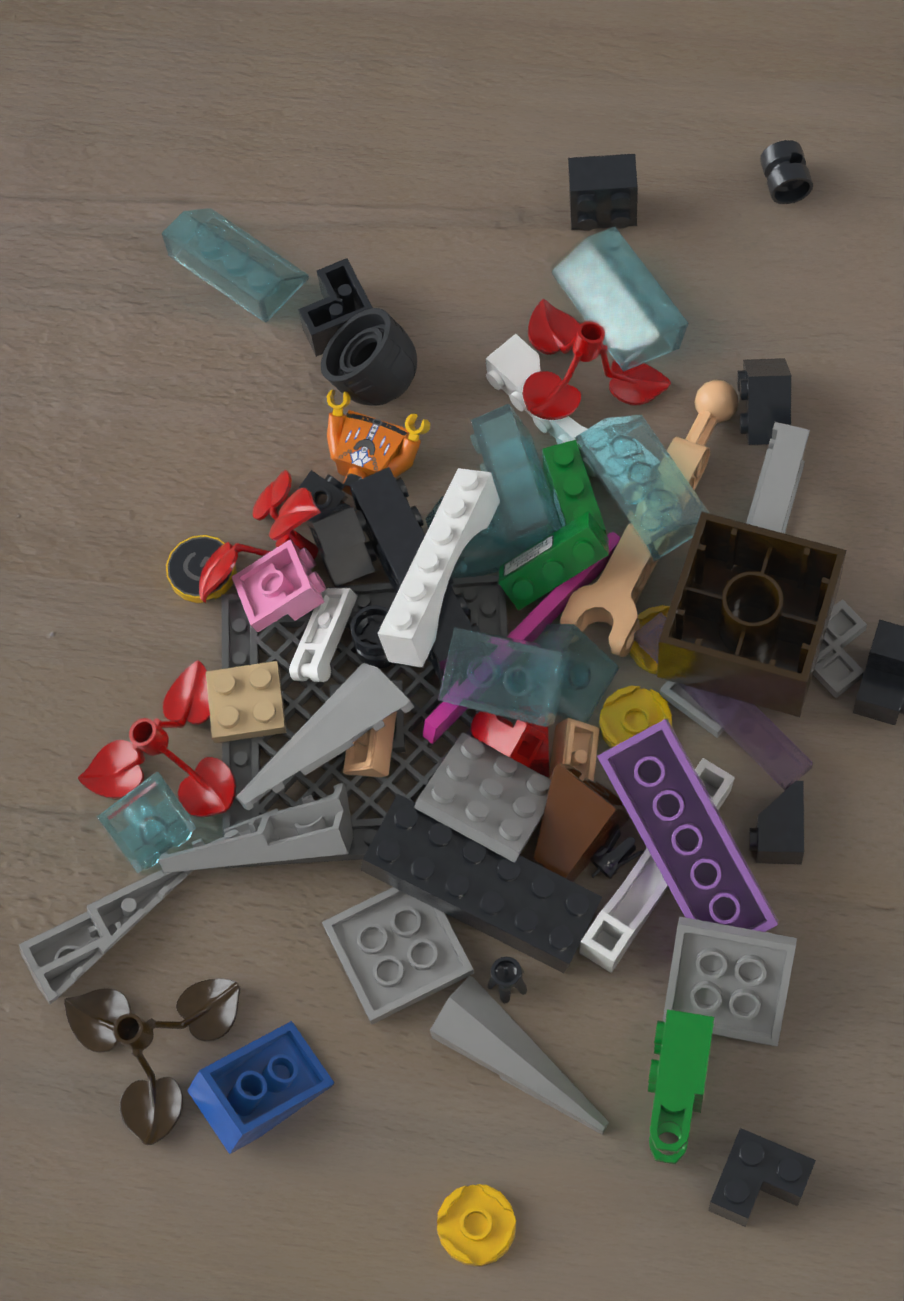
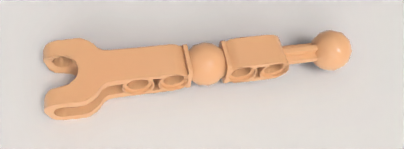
[560,380,739,657]

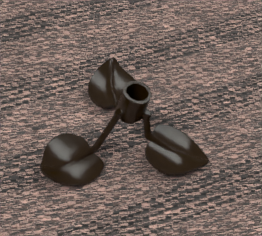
[64,978,240,1145]

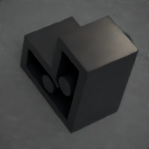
[298,258,373,357]
[737,358,791,445]
[307,503,377,587]
[853,619,904,725]
[708,1128,816,1227]

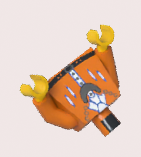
[327,389,430,496]

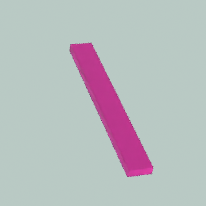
[423,532,621,744]

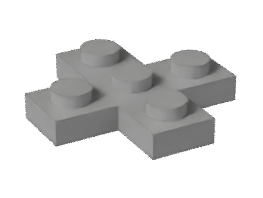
[813,599,867,698]

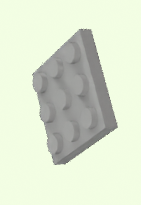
[414,732,551,863]
[322,887,474,1025]
[663,917,797,1047]

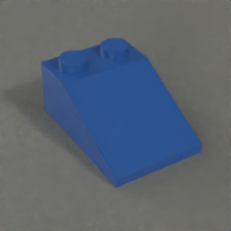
[187,1021,334,1154]

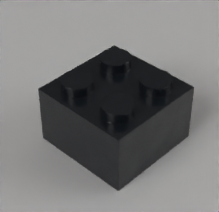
[568,154,638,231]

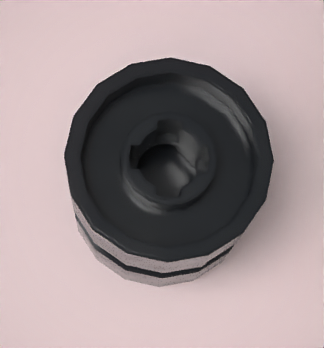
[760,140,813,204]
[351,605,394,669]

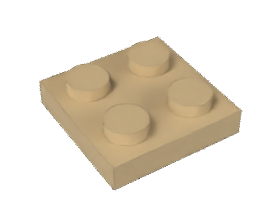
[206,661,287,743]

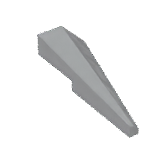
[236,663,414,810]
[159,782,353,873]
[19,870,193,1004]
[430,975,609,1135]

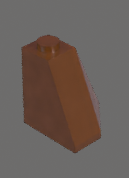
[534,763,630,881]

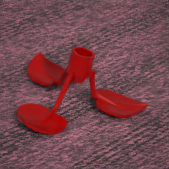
[522,298,671,420]
[199,470,320,603]
[78,660,236,818]

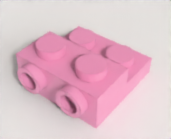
[232,539,326,632]

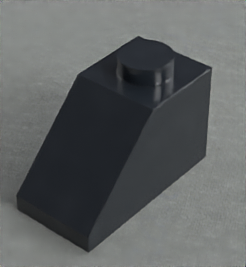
[749,781,804,865]

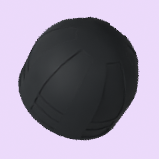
[321,308,417,406]

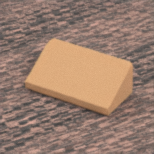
[343,711,397,777]
[549,718,600,782]

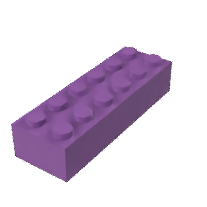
[597,719,778,932]

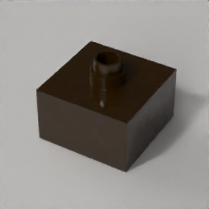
[657,511,847,717]

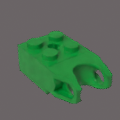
[648,1009,715,1164]

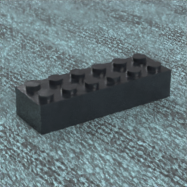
[350,467,487,691]
[361,794,602,973]

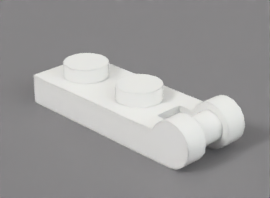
[289,588,358,682]

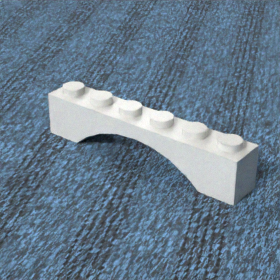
[486,334,659,506]
[378,468,500,667]
[579,758,735,973]

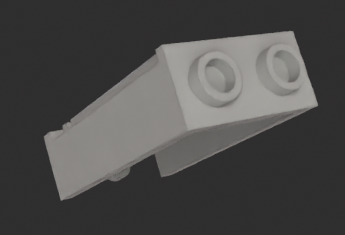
[746,422,810,534]

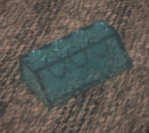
[162,208,309,323]
[552,227,689,371]
[470,403,562,552]
[575,414,710,562]

